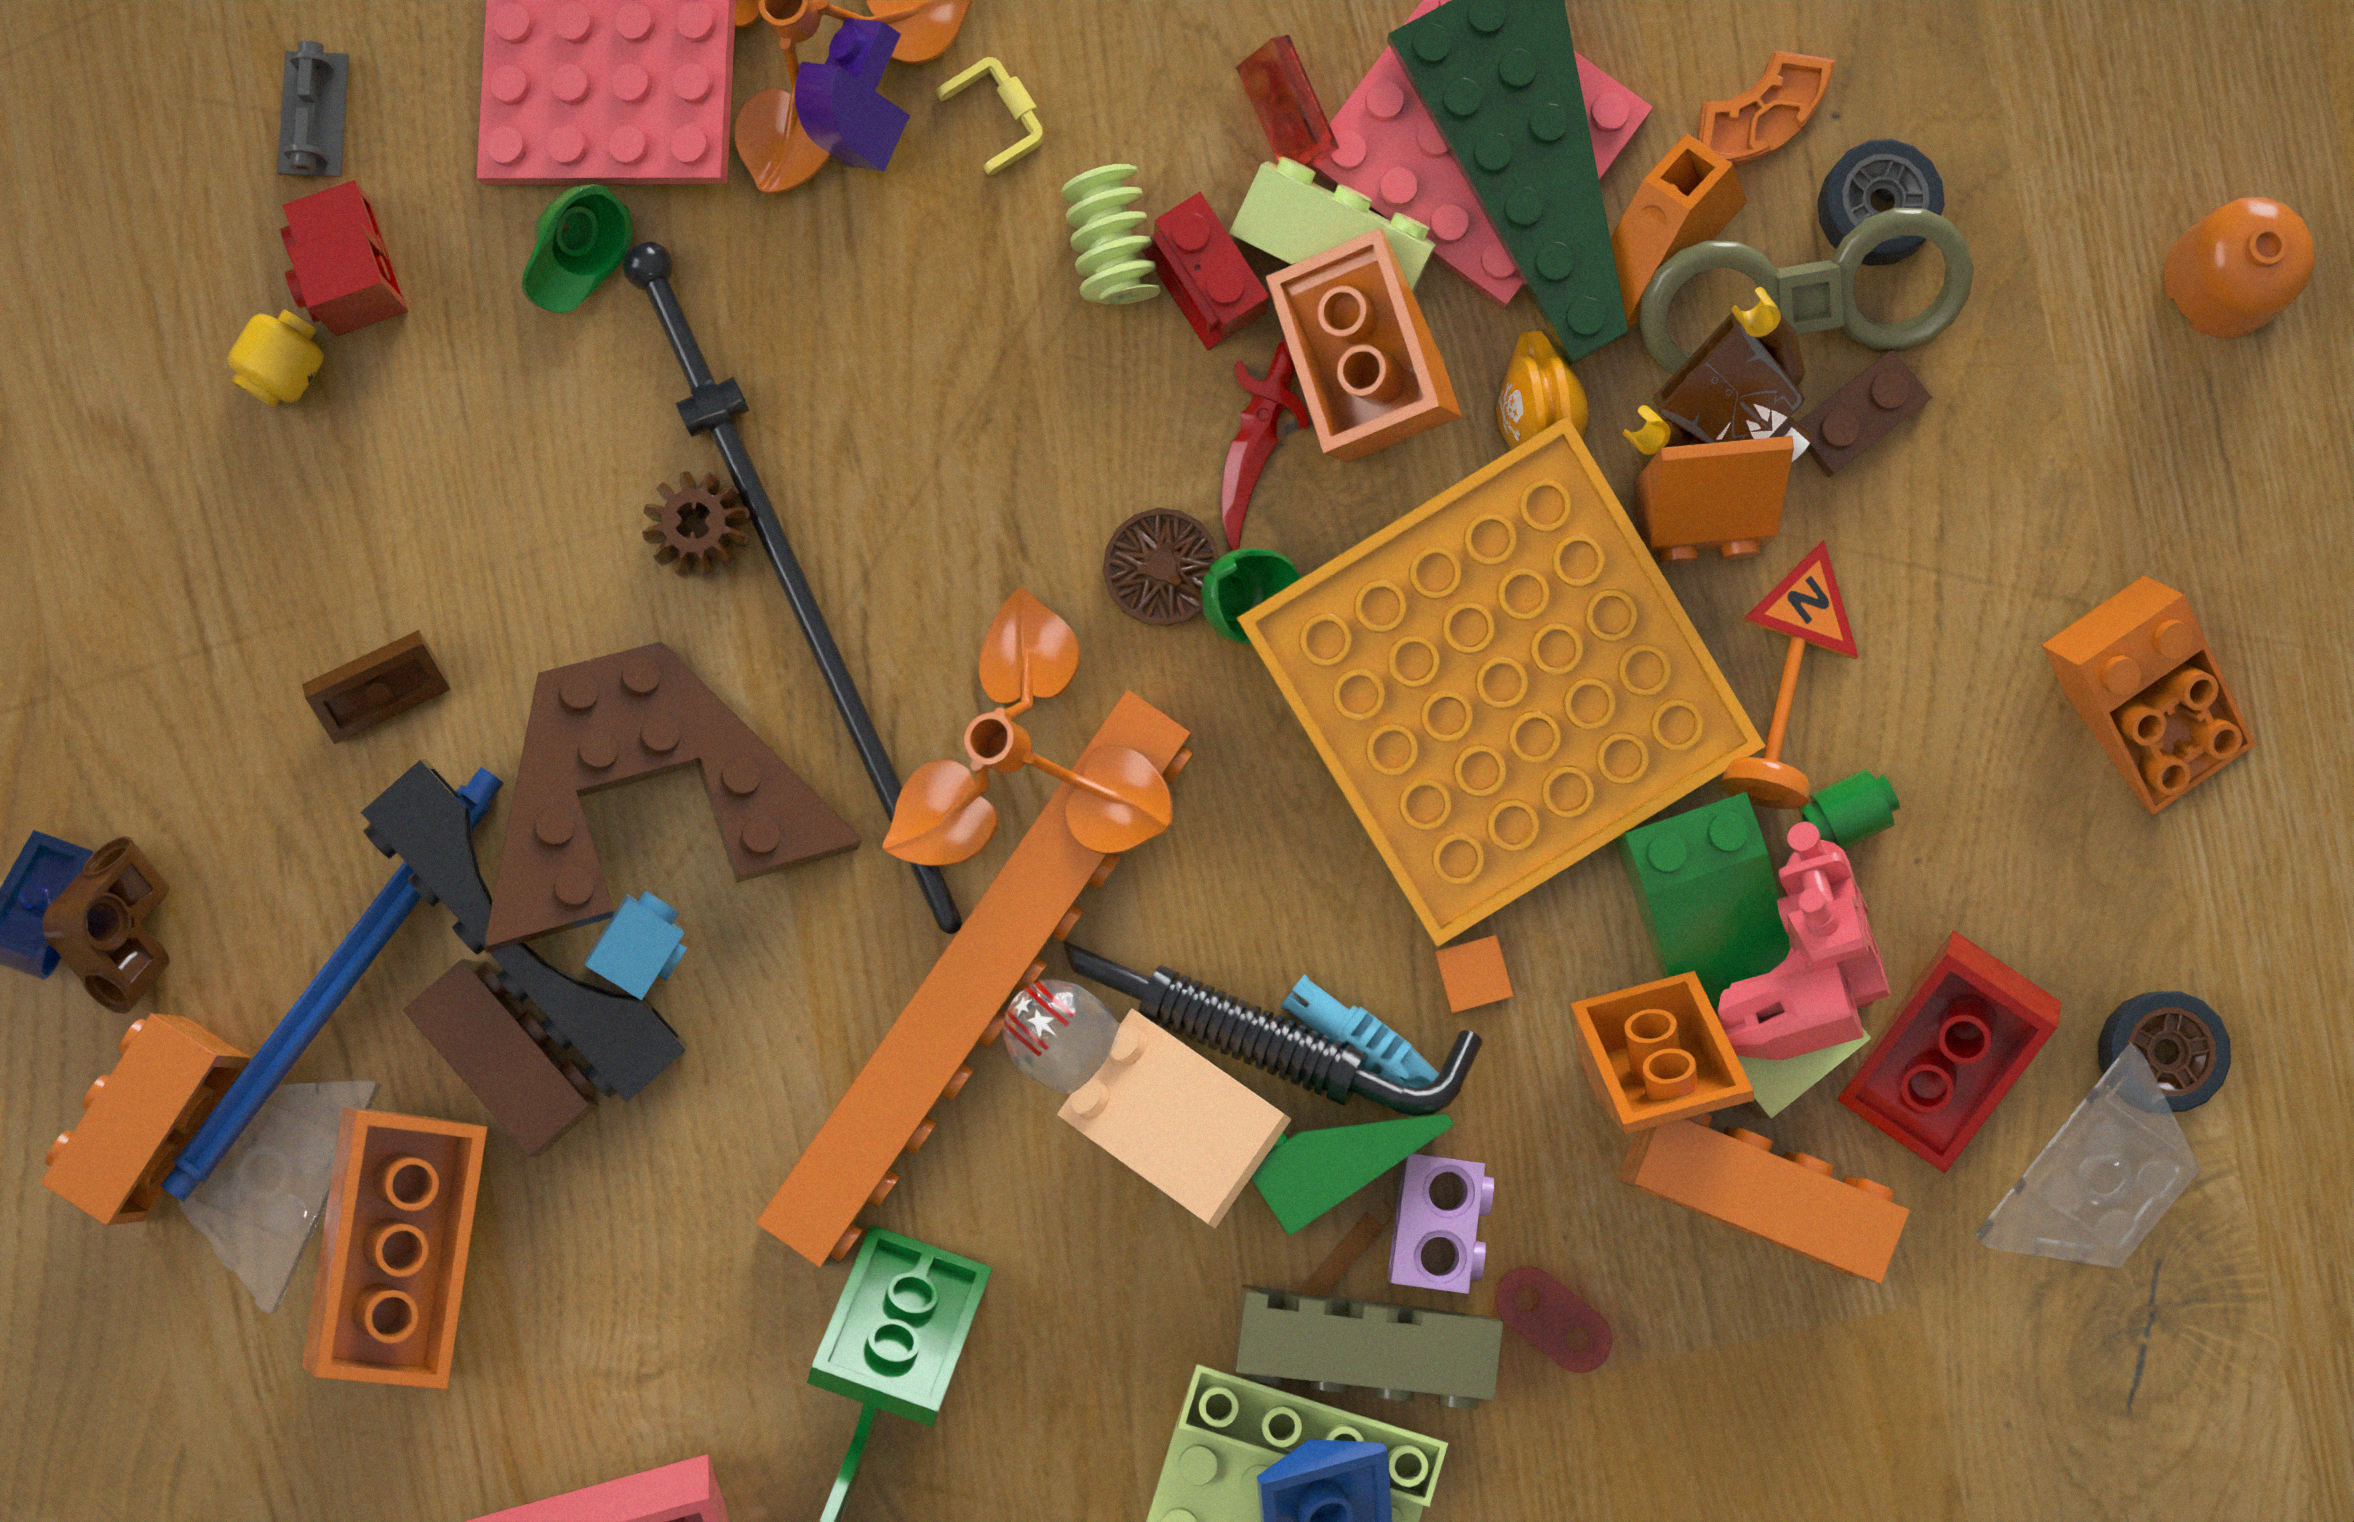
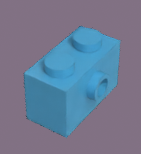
[585,890,687,1000]

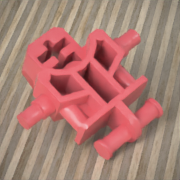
[1718,822,1890,1060]

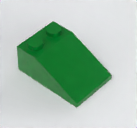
[1615,792,1791,1008]
[1250,1113,1454,1236]

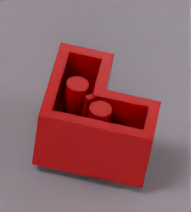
[280,180,408,336]

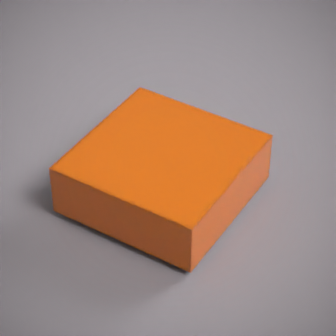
[1433,935,1514,1014]

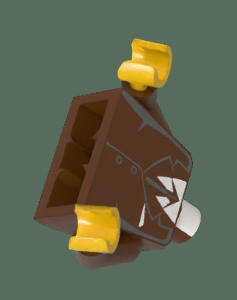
[1623,287,1812,463]

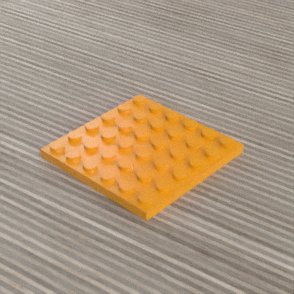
[1236,416,1765,947]

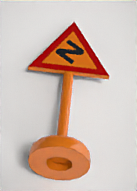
[1719,539,1859,809]

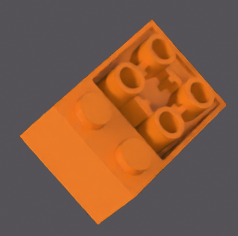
[2041,575,2256,815]

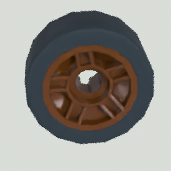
[2098,991,2231,1112]

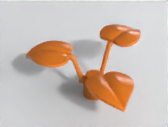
[734,0,973,194]
[882,588,1173,866]

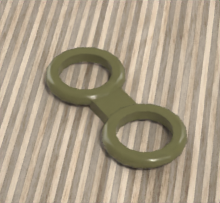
[1639,207,1974,375]

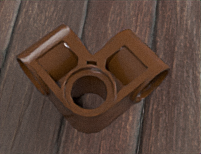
[42,836,170,1014]

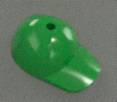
[522,184,633,313]

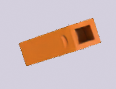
[1610,133,1747,331]

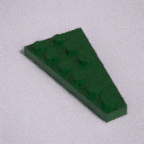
[1387,0,1628,366]

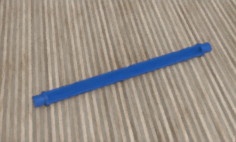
[160,767,504,1202]

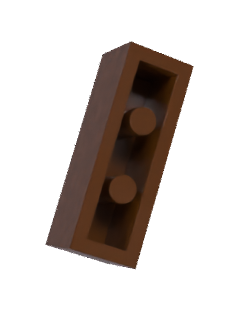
[403,959,598,1157]

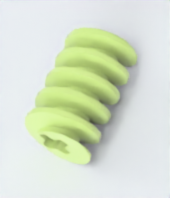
[1061,164,1161,304]

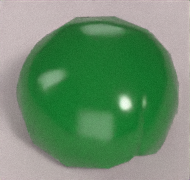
[1200,547,1301,644]

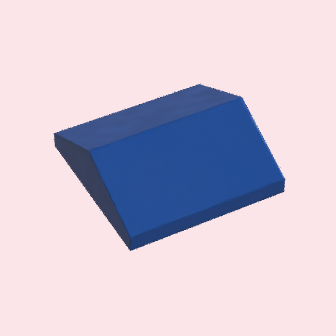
[1257,1439,1392,1522]

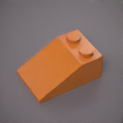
[1265,228,1462,463]
[1633,436,1794,565]
[1570,971,1755,1134]

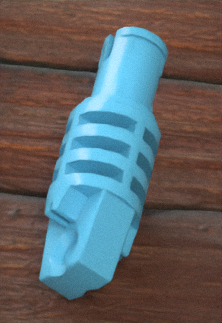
[1280,974,1439,1088]

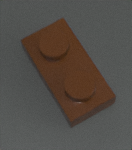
[1797,349,1932,478]
[302,630,451,744]

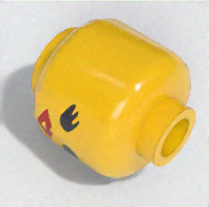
[227,309,324,408]

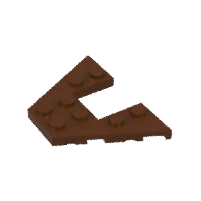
[484,641,861,953]

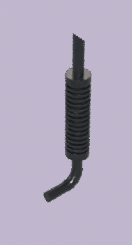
[1064,941,1483,1116]

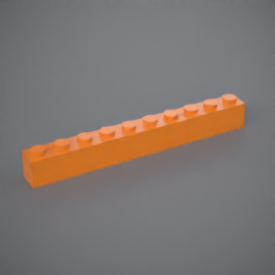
[756,689,1194,1268]

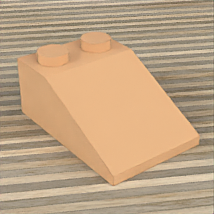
[1057,1008,1292,1228]

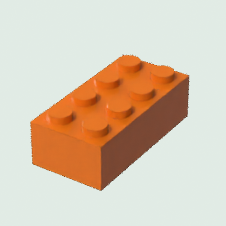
[302,1106,487,1390]
[1617,1113,1910,1284]

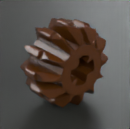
[642,471,751,580]

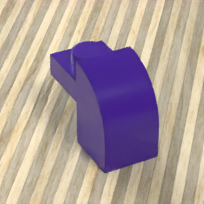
[795,18,910,172]

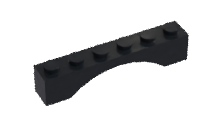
[360,759,687,1102]

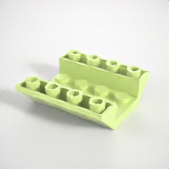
[1146,1364,1448,1522]

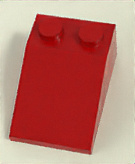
[1837,930,2062,1173]

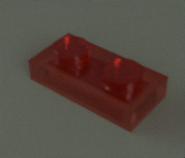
[1236,35,1340,169]

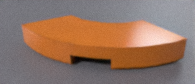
[1697,51,1835,167]

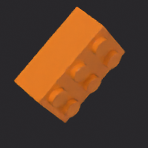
[40,1013,250,1226]

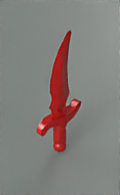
[1221,332,1309,550]

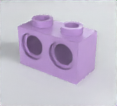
[1387,1153,1494,1294]

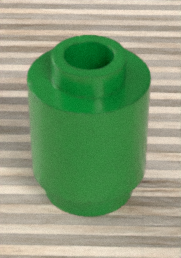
[1799,769,1900,850]

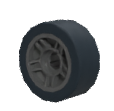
[1817,139,1945,266]

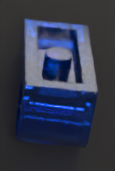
[0,830,94,980]

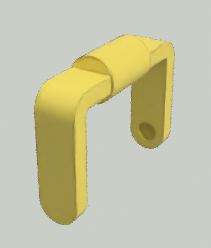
[935,57,1043,176]

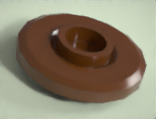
[1103,508,1220,627]

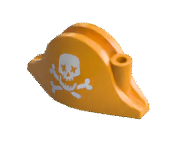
[1496,330,1590,449]

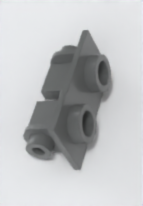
[277,41,349,177]

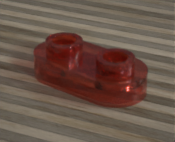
[1494,1266,1612,1373]

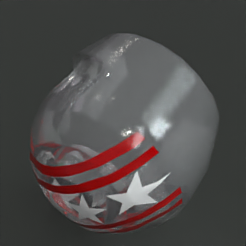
[1003,979,1120,1094]

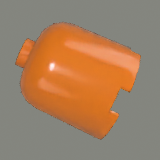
[2163,197,2315,339]

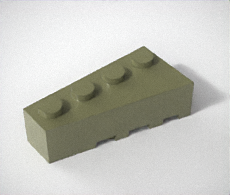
[1233,1285,1503,1410]

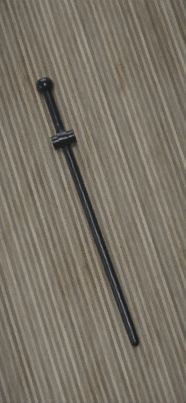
[623,241,962,934]

